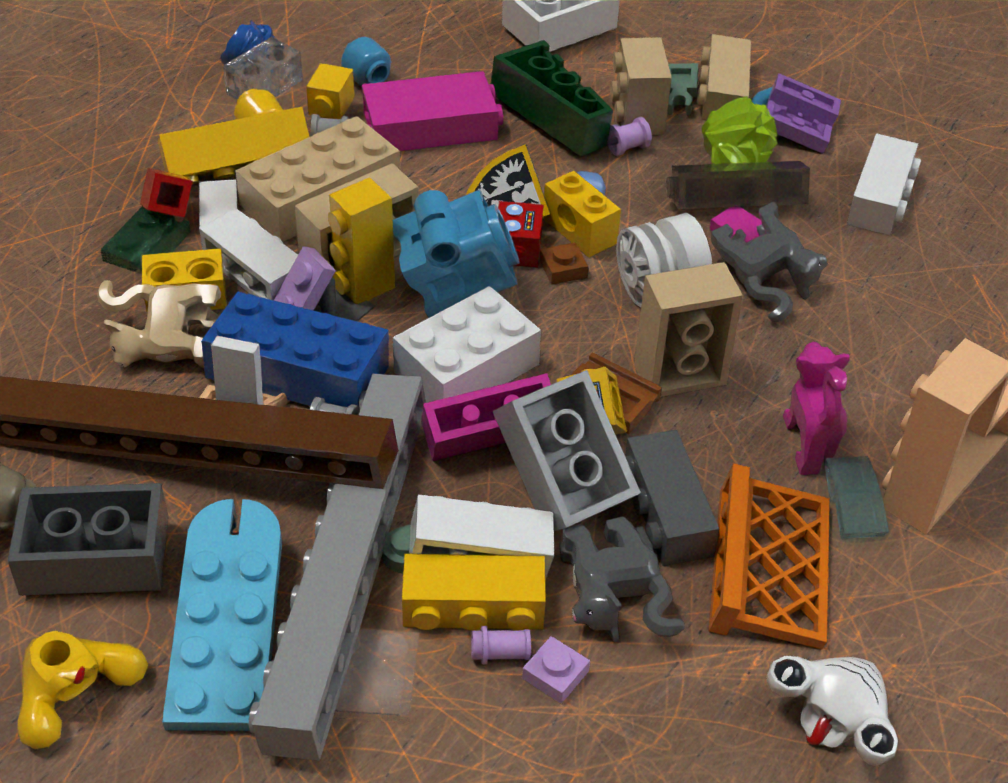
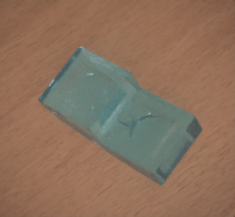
[824,456,889,539]

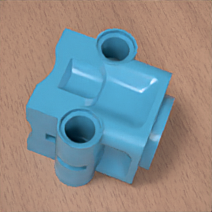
[393,189,519,318]

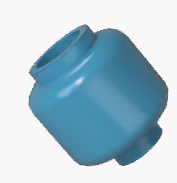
[341,37,391,87]

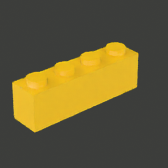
[158,107,310,185]

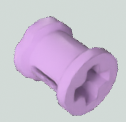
[607,117,652,156]

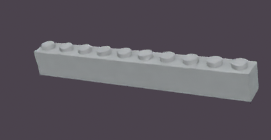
[249,374,426,761]

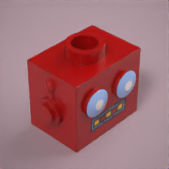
[498,201,544,268]

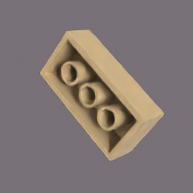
[236,116,400,242]

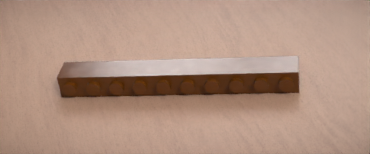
[0,376,399,489]

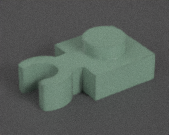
[667,63,699,115]

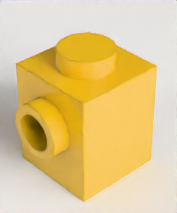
[306,63,354,119]

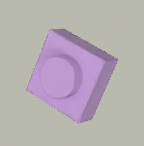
[522,636,590,704]

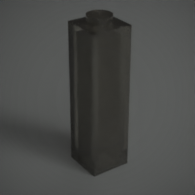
[666,161,810,209]

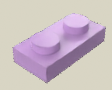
[274,246,336,310]

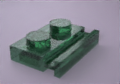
[100,206,191,272]

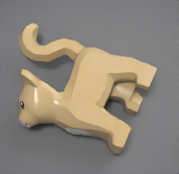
[97,280,221,368]

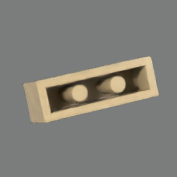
[697,34,751,120]

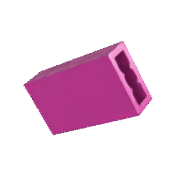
[362,71,503,151]

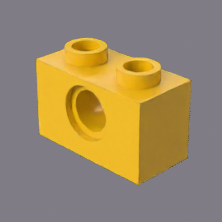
[543,170,621,258]

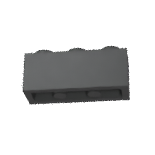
[625,430,720,566]

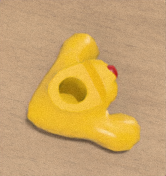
[17,631,148,749]

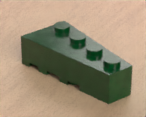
[490,40,613,156]

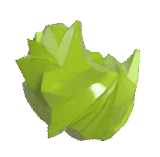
[701,96,778,175]

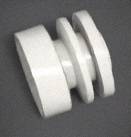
[616,213,712,307]

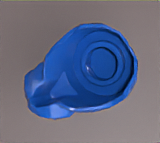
[220,20,276,70]

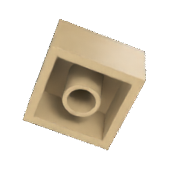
[610,37,672,135]

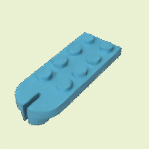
[162,499,282,731]

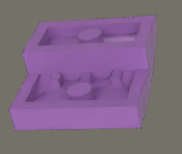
[766,73,841,153]

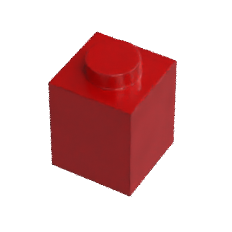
[140,168,193,218]

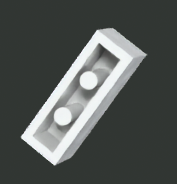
[847,134,921,235]
[199,208,298,300]
[409,495,554,579]

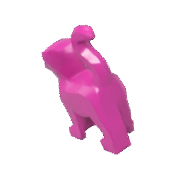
[783,342,850,475]

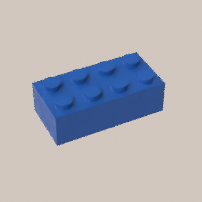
[201,292,389,408]

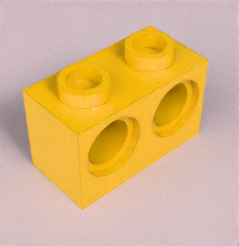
[142,248,227,314]

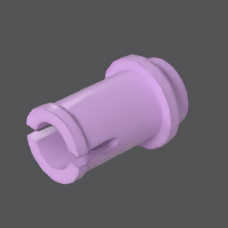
[471,626,531,664]

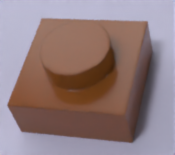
[540,242,588,285]

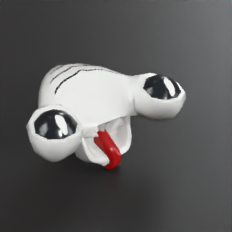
[767,656,898,766]

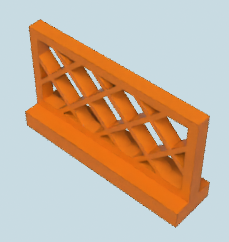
[709,463,830,650]

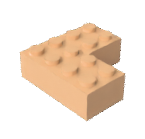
[881,338,1008,534]

